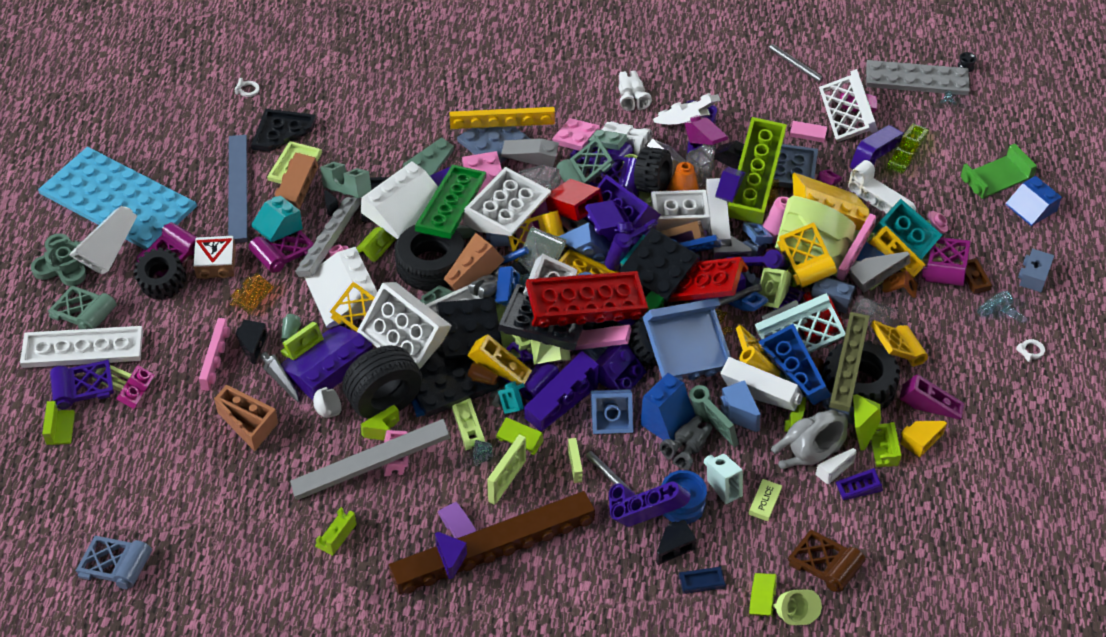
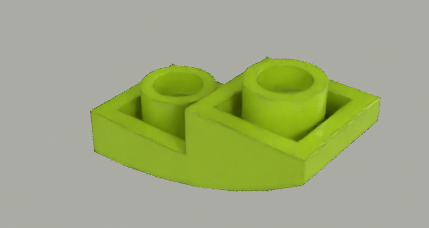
[784,397,806,432]
[749,573,777,617]

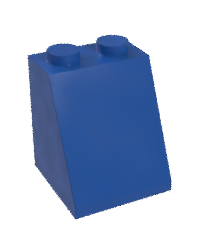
[641,373,695,441]

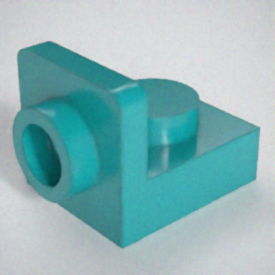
[498,381,525,414]

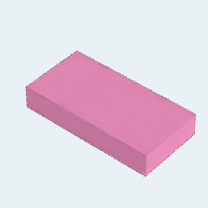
[790,121,827,143]

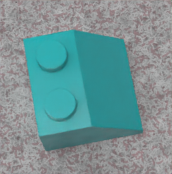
[252,196,303,242]

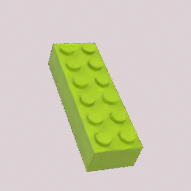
[728,117,787,225]

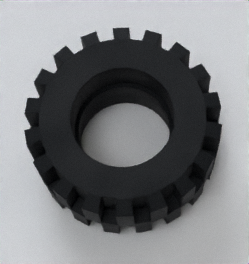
[634,147,673,193]
[134,248,186,300]
[628,316,657,367]

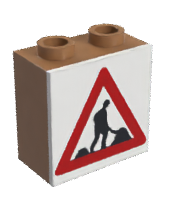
[194,236,236,279]

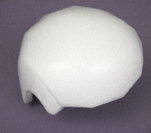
[313,387,341,418]

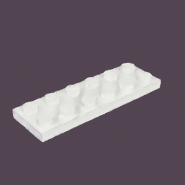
[20,326,143,368]

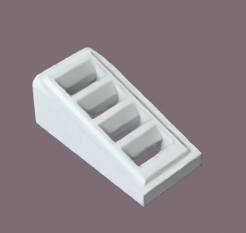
[816,448,857,484]

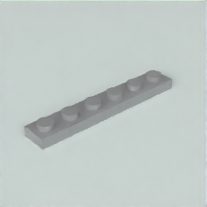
[295,197,361,277]

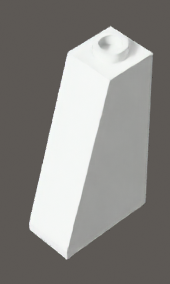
[705,178,731,251]
[69,206,137,274]
[720,357,803,411]

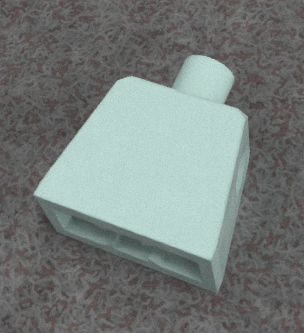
[704,454,743,505]

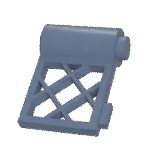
[75,536,152,589]

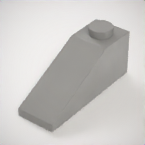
[501,139,559,168]
[849,252,910,293]

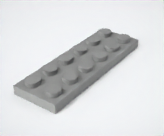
[866,60,969,95]

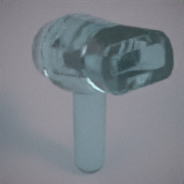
[977,291,1027,323]

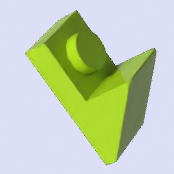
[360,405,400,440]

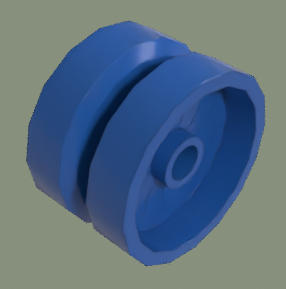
[662,470,707,524]

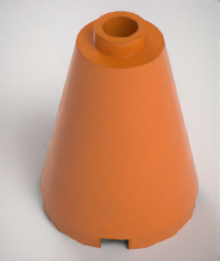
[666,162,699,191]

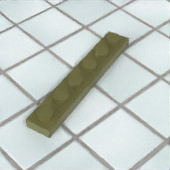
[829,312,870,412]

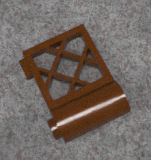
[788,529,866,592]

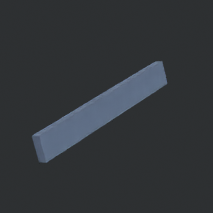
[228,135,248,243]

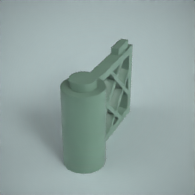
[556,137,615,184]
[48,286,117,329]
[689,385,739,448]

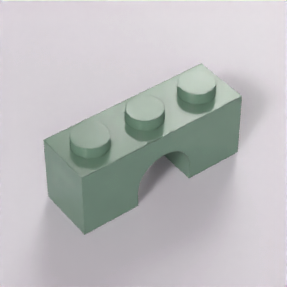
[320,161,372,198]

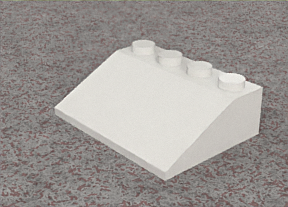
[361,161,438,239]
[463,167,551,236]
[304,247,378,328]
[357,282,452,369]

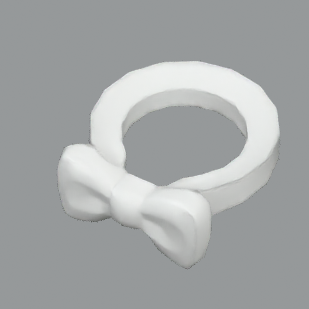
[235,78,259,97]
[1016,339,1045,362]

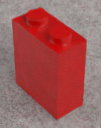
[545,179,603,221]

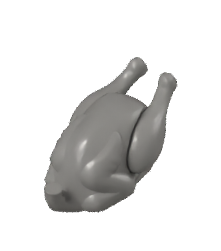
[771,409,848,469]

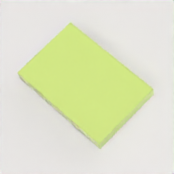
[267,141,322,184]
[487,434,526,505]

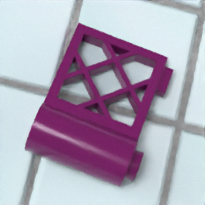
[136,222,198,277]
[248,230,314,273]
[922,237,971,286]

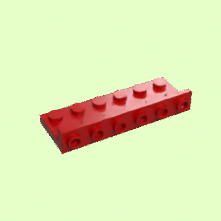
[649,257,748,303]
[525,271,648,328]

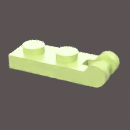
[452,398,485,450]

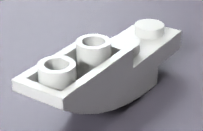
[653,93,721,124]

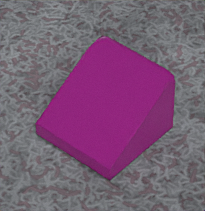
[816,170,843,186]

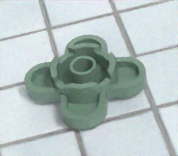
[31,234,86,286]

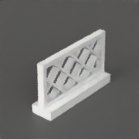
[819,69,878,142]

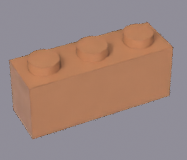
[275,152,319,209]

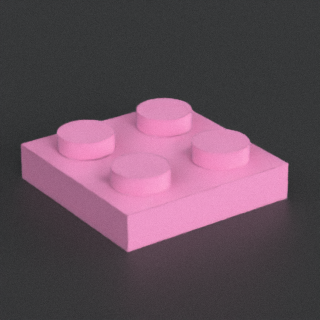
[552,118,600,151]

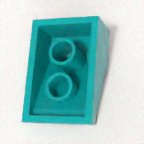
[872,199,942,260]

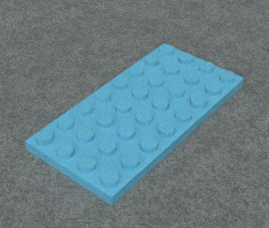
[38,147,197,250]

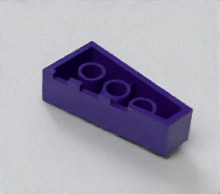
[524,351,599,432]

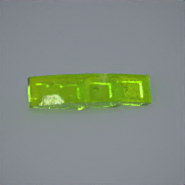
[887,123,929,174]

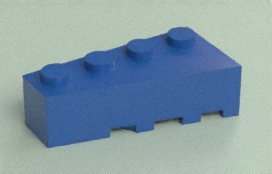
[758,324,831,405]

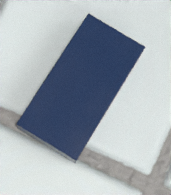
[679,567,726,594]

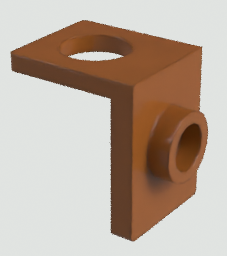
[882,270,918,298]

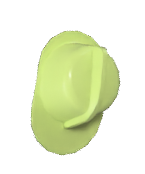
[773,590,822,625]

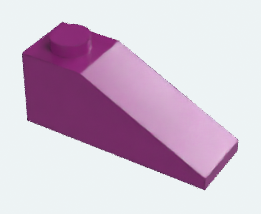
[684,115,728,145]
[899,374,964,420]

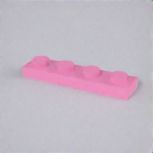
[199,318,230,391]

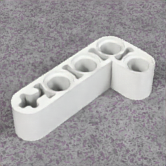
[848,160,916,214]

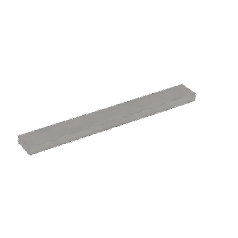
[290,419,451,500]

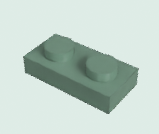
[588,130,628,150]

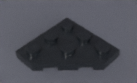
[251,108,317,152]

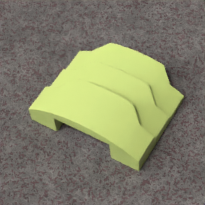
[775,196,856,277]

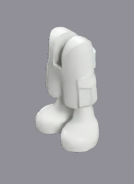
[619,70,652,111]
[601,121,653,156]

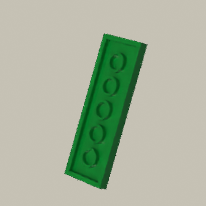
[415,165,486,239]

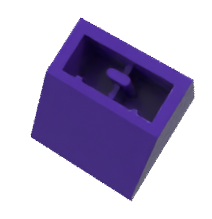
[585,200,635,243]
[595,344,647,390]

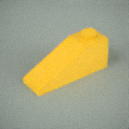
[868,226,925,278]
[467,334,532,384]

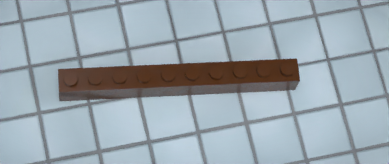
[388,491,595,595]

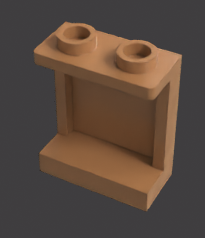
[659,221,705,239]

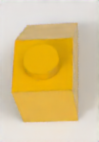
[900,421,947,458]

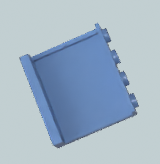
[643,298,739,381]

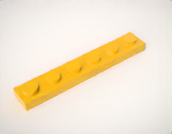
[449,107,555,129]

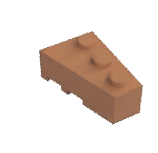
[444,233,505,291]
[214,385,278,452]

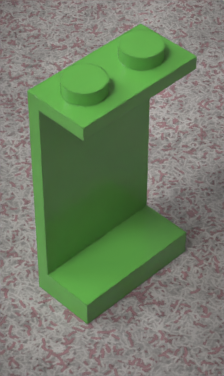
[961,144,1037,199]

